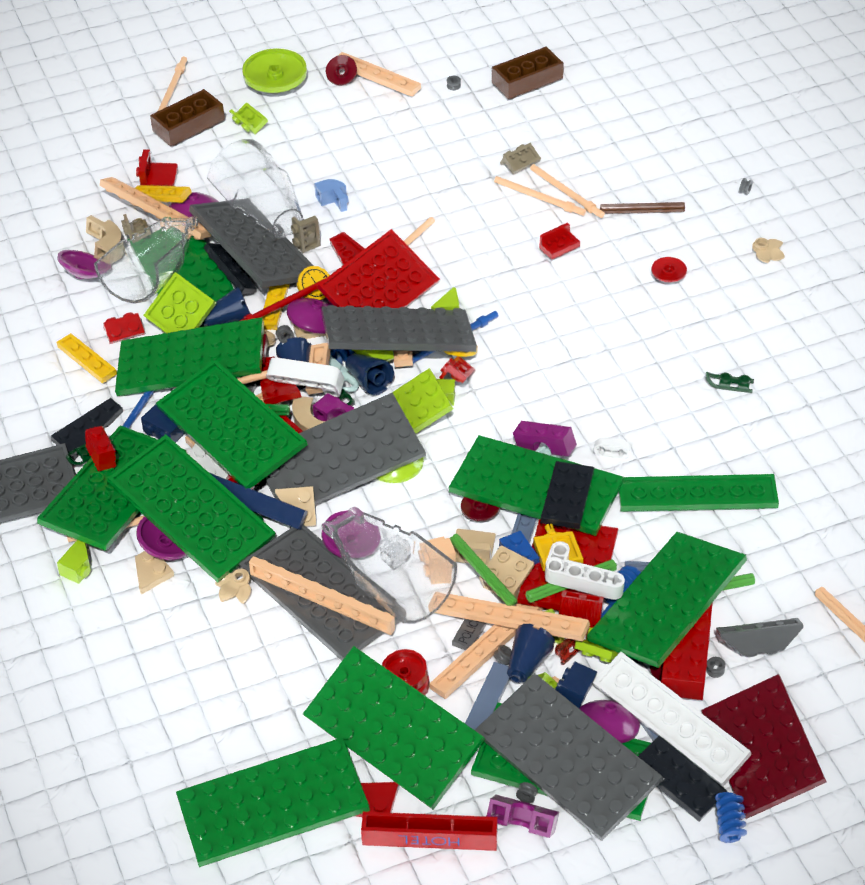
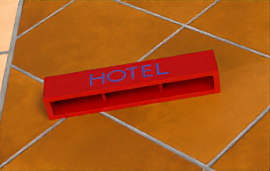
[361,811,498,851]

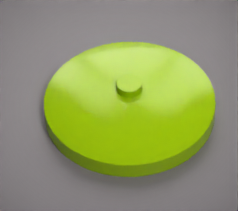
[242,48,307,93]

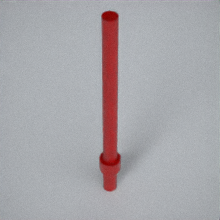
[240,279,324,321]

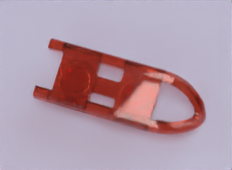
[555,629,589,665]

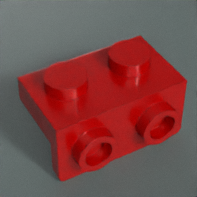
[539,222,580,260]
[103,312,145,344]

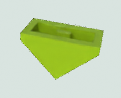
[431,287,459,310]

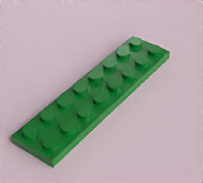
[619,474,779,512]

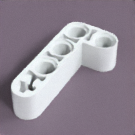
[266,358,344,397]
[545,541,625,600]

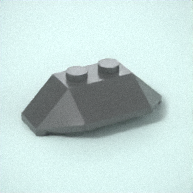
[716,618,804,657]

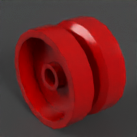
[382,649,430,695]

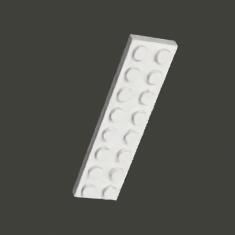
[593,652,752,787]

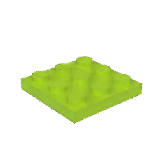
[143,272,217,333]
[392,368,454,434]

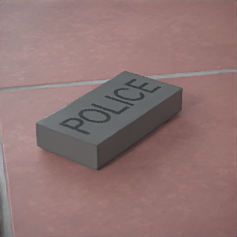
[452,619,487,651]

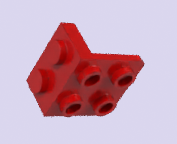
[136,149,178,186]

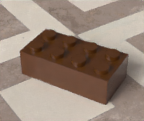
[492,46,564,99]
[150,89,225,147]

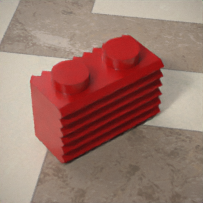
[85,426,116,471]
[559,590,604,627]

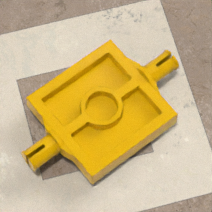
[533,524,583,571]

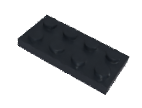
[540,461,595,529]
[638,735,727,822]

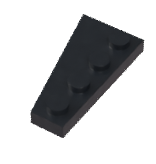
[204,243,257,295]
[50,397,123,461]

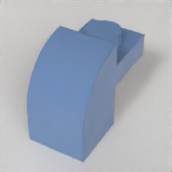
[314,179,349,212]

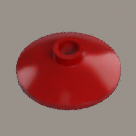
[651,257,687,282]

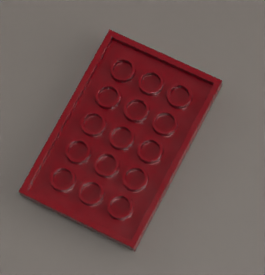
[701,674,827,819]

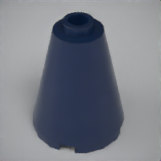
[203,287,250,326]
[276,337,312,391]
[345,353,394,395]
[507,624,555,683]

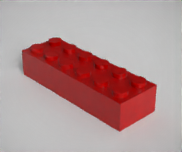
[661,603,713,700]

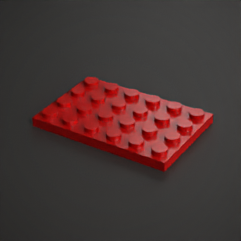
[316,229,440,308]
[517,519,618,610]

